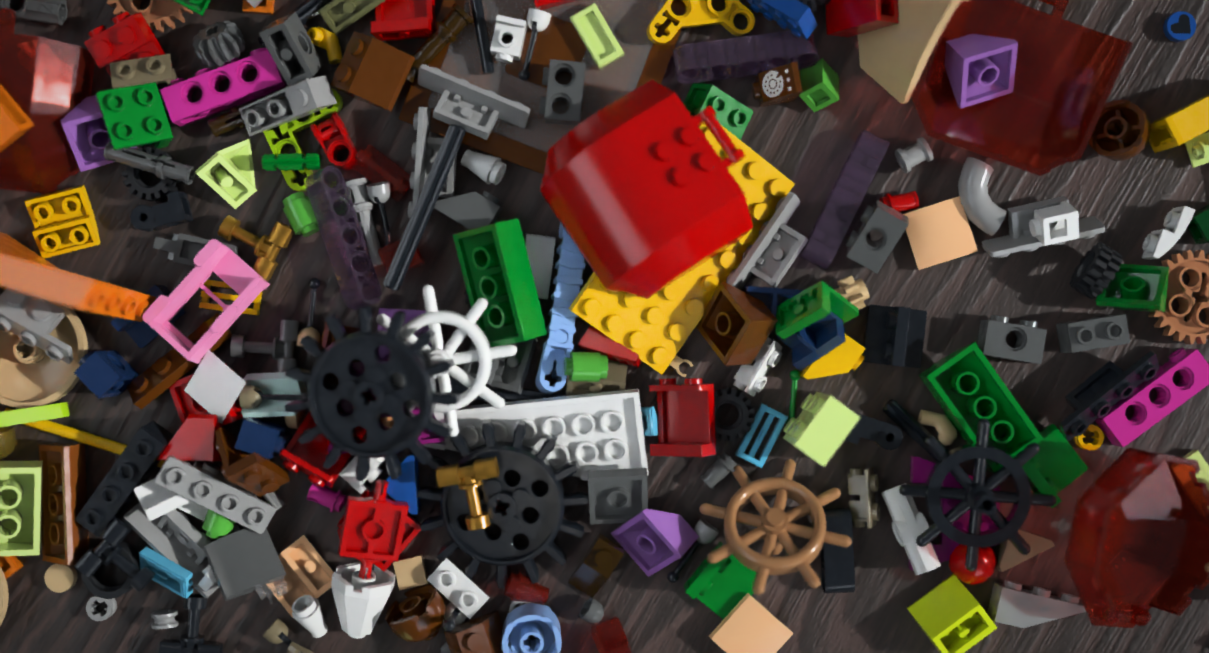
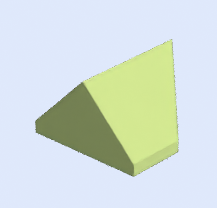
[195,138,257,209]

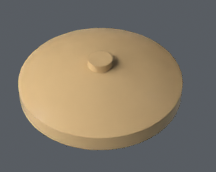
[0,299,88,408]

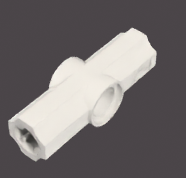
[881,483,941,575]

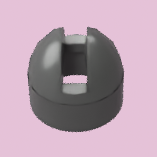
[579,597,604,624]

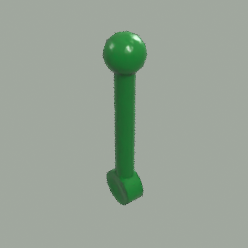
[785,369,801,425]

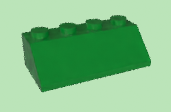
[453,218,547,347]
[919,342,1043,473]

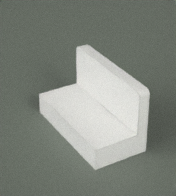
[134,463,191,521]

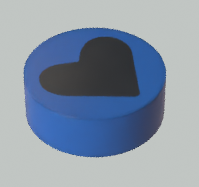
[1163,11,1196,42]

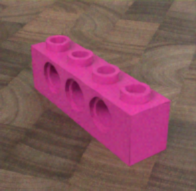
[160,48,287,127]
[1095,348,1209,447]

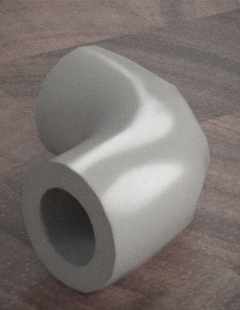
[958,157,1007,236]

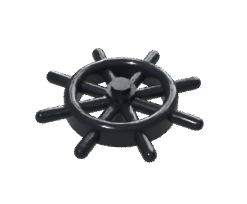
[899,418,1057,572]

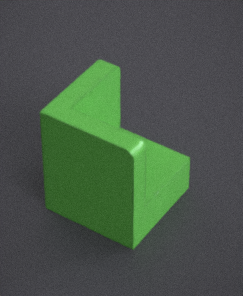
[799,58,839,113]

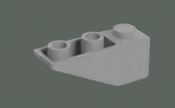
[239,75,337,136]
[987,580,1089,628]

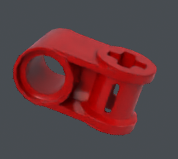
[310,111,359,170]

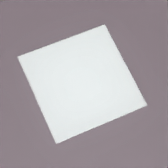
[184,349,246,423]

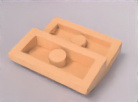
[904,196,978,270]
[266,535,334,618]
[709,593,794,653]

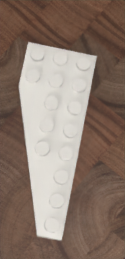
[423,389,649,481]

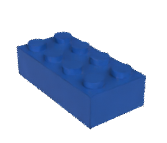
[747,0,818,40]

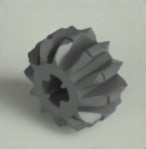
[192,20,245,67]

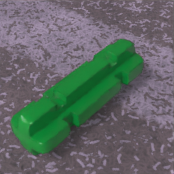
[261,153,321,171]

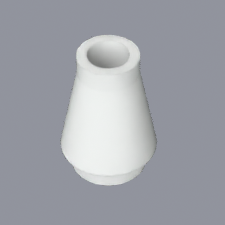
[461,149,506,185]
[292,595,328,638]

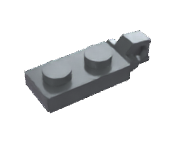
[153,233,239,266]

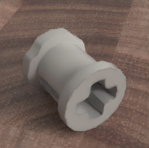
[894,137,933,173]

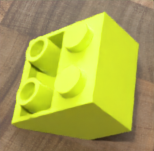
[907,574,997,653]

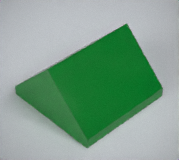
[1096,264,1169,313]

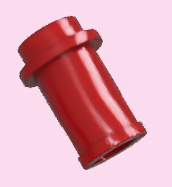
[879,191,919,212]

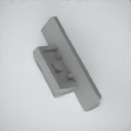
[417,64,530,140]
[408,107,457,218]
[726,191,808,290]
[982,196,1105,258]
[0,288,74,364]
[155,456,276,534]
[122,502,219,598]

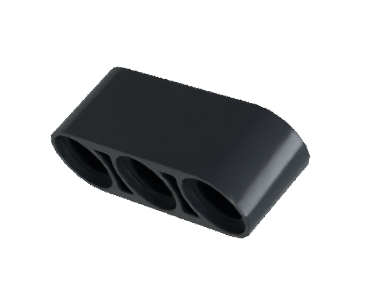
[820,508,855,594]

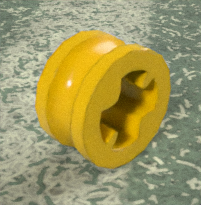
[1073,424,1104,451]

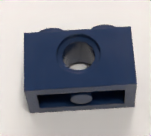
[73,351,140,398]
[234,417,293,459]

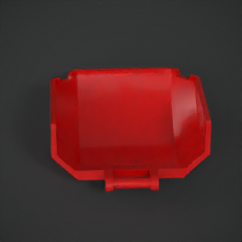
[540,80,753,299]

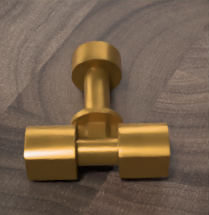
[218,215,294,281]
[435,457,500,530]

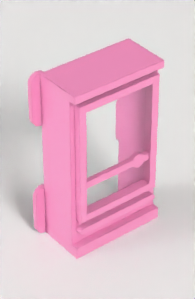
[142,239,270,364]

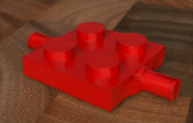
[338,480,409,579]

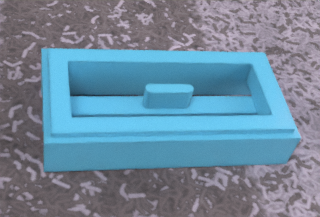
[735,403,788,468]
[139,547,193,599]

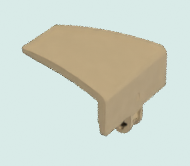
[858,0,965,104]

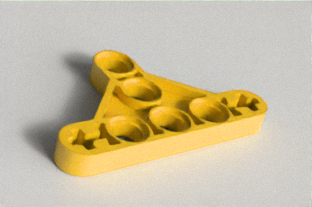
[647,0,755,45]

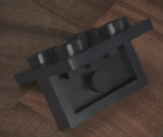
[863,304,927,368]

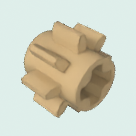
[834,275,870,310]

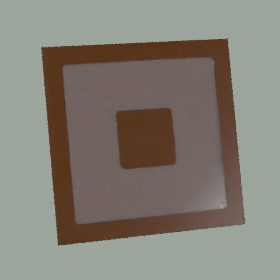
[398,0,686,175]

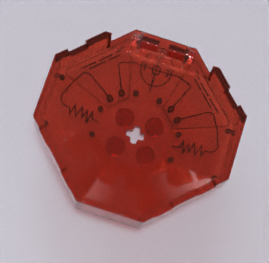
[1064,447,1209,628]

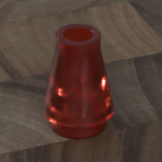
[504,572,550,605]

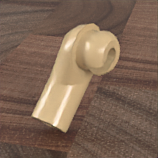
[918,409,957,446]

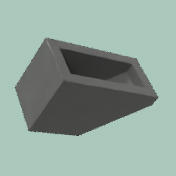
[434,191,502,230]

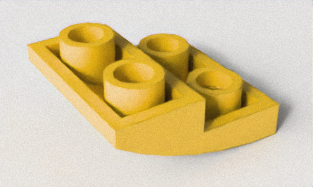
[24,184,100,259]

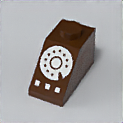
[752,62,802,107]

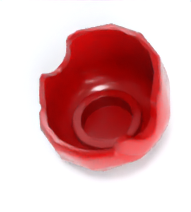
[948,544,997,585]

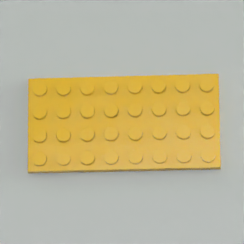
[568,123,795,375]

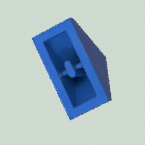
[386,453,421,515]

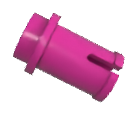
[307,484,347,513]

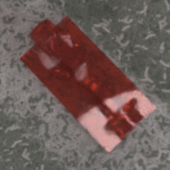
[352,144,410,202]

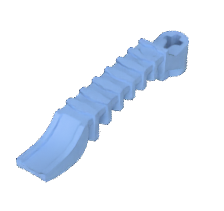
[535,222,585,394]

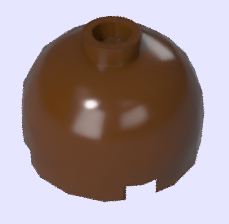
[1086,100,1151,161]
[385,584,446,642]

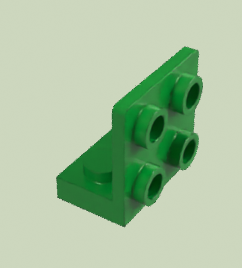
[96,82,174,150]
[683,82,753,140]
[776,280,859,339]
[1022,424,1088,508]
[683,541,756,619]

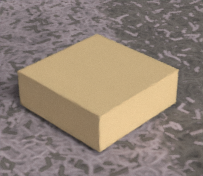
[393,554,429,591]

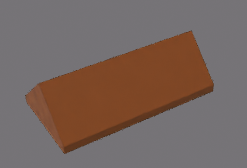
[39,443,89,566]

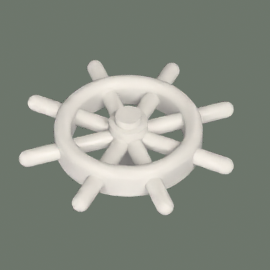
[376,285,517,437]

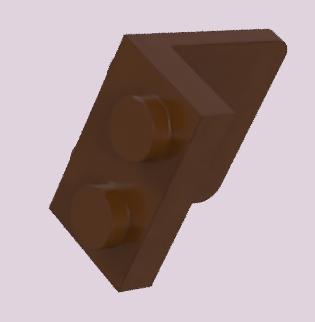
[215,427,290,497]

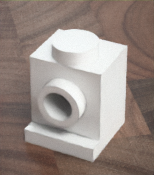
[490,14,528,64]
[1029,201,1079,246]
[339,456,385,494]

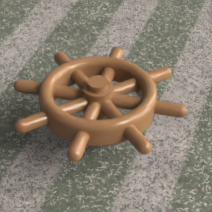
[699,459,852,595]

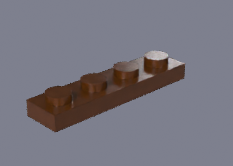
[127,313,232,410]

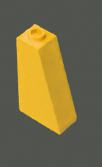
[1149,94,1209,153]

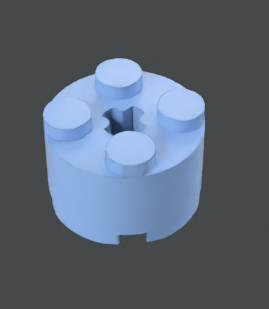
[502,603,562,653]

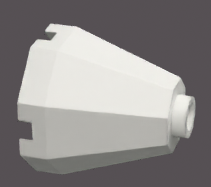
[331,562,396,639]

